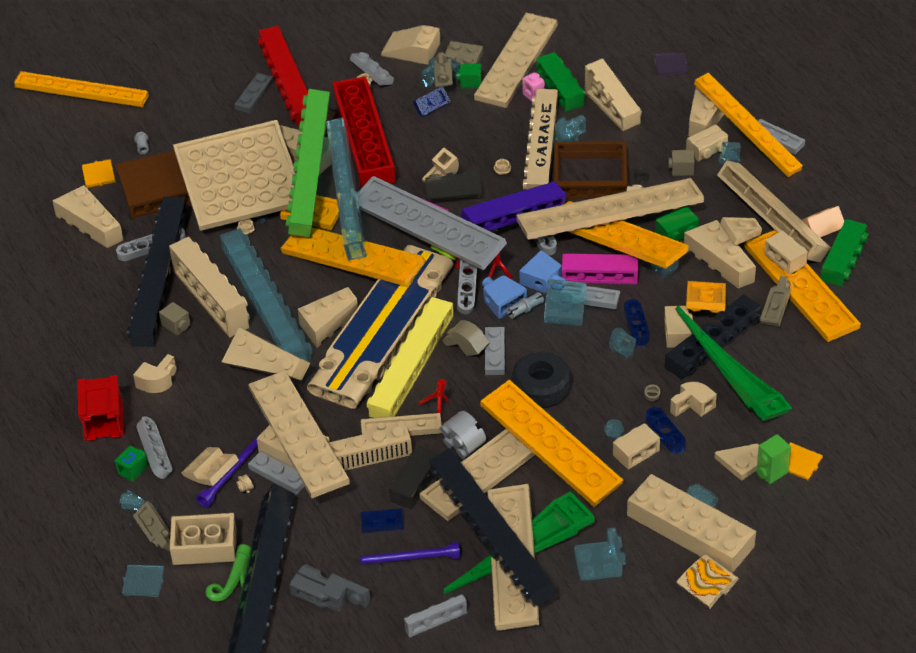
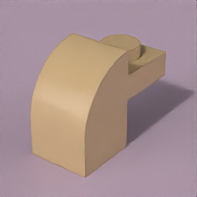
[422,148,459,192]
[133,354,176,393]
[670,382,717,417]

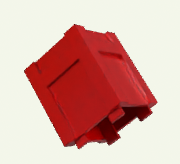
[78,375,124,441]

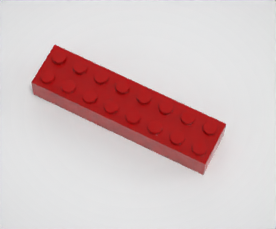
[332,76,396,189]

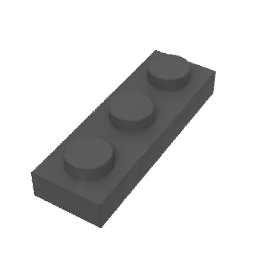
[234,73,274,113]

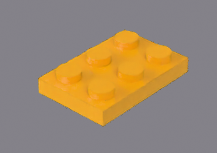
[280,195,345,230]
[686,281,726,313]

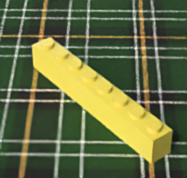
[367,297,453,418]

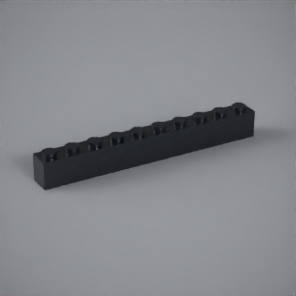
[127,196,187,347]
[429,448,556,607]
[227,484,294,653]

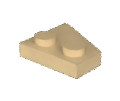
[720,217,762,245]
[714,444,759,481]

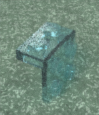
[574,528,626,581]

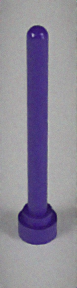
[196,438,258,508]
[360,542,460,564]

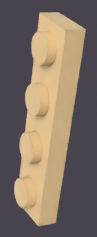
[361,413,442,436]

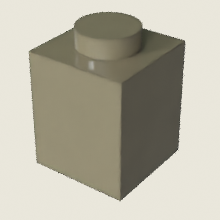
[668,150,695,176]
[159,302,191,336]

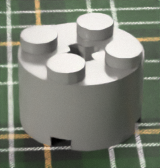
[440,410,486,459]

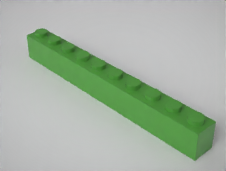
[285,89,330,237]

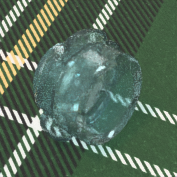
[604,419,624,438]

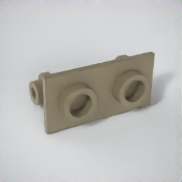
[434,52,453,87]

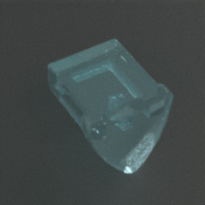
[718,142,741,164]
[609,327,636,358]

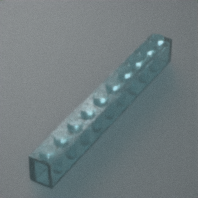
[326,118,367,261]
[220,228,312,362]

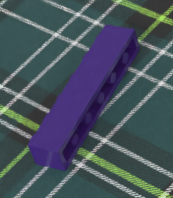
[461,181,567,231]

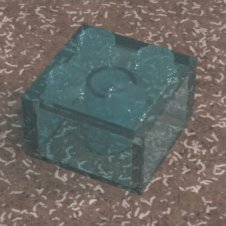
[544,279,586,326]

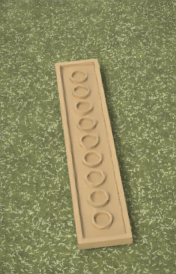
[516,178,704,240]

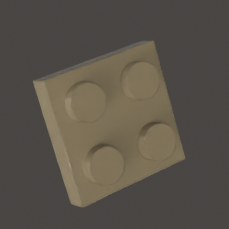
[445,41,483,71]

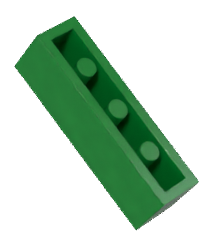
[536,52,586,112]
[821,219,869,287]

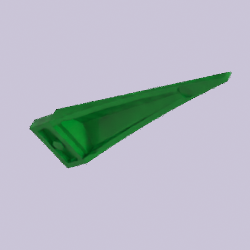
[675,306,792,421]
[444,491,595,594]

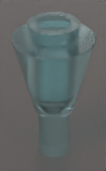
[119,490,158,511]

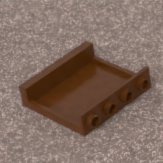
[116,150,191,219]

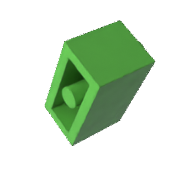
[756,434,791,484]

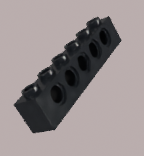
[665,294,761,380]

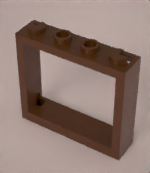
[555,141,627,199]

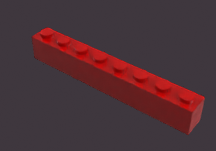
[257,26,308,127]

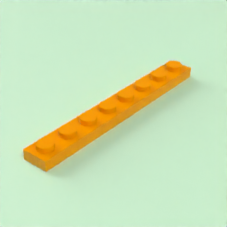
[14,72,149,107]
[694,73,803,177]

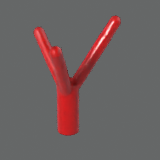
[488,252,512,279]
[418,379,449,415]

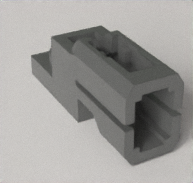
[290,564,370,612]

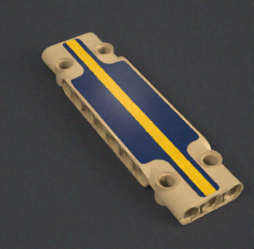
[307,245,453,409]

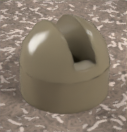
[644,385,660,402]

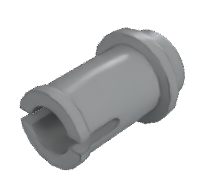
[134,132,149,154]

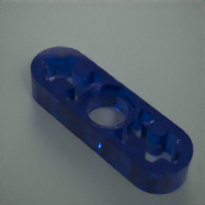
[624,299,649,346]
[646,407,686,454]

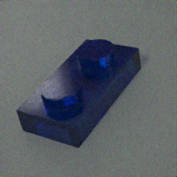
[413,86,450,117]
[361,509,404,533]

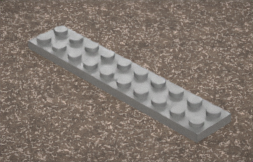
[350,176,507,270]

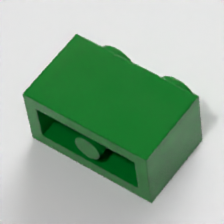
[655,206,699,241]

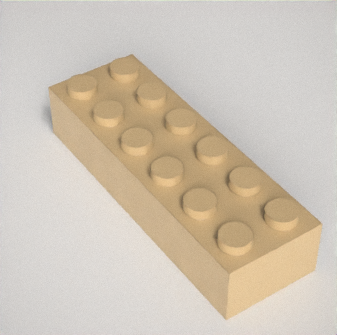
[169,237,250,338]
[627,474,756,573]

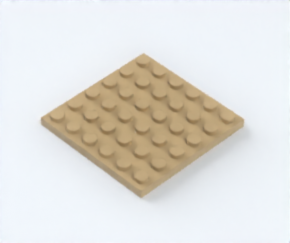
[173,120,296,231]

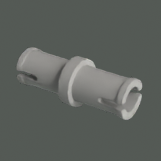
[506,292,544,319]

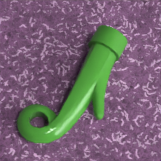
[206,544,251,601]

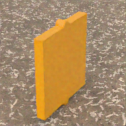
[82,159,115,188]
[788,442,823,480]

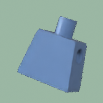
[519,251,567,293]
[482,276,527,319]

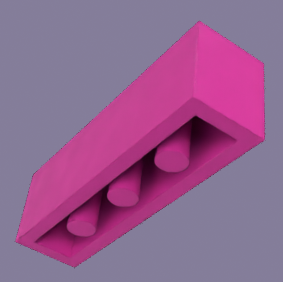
[562,254,638,284]

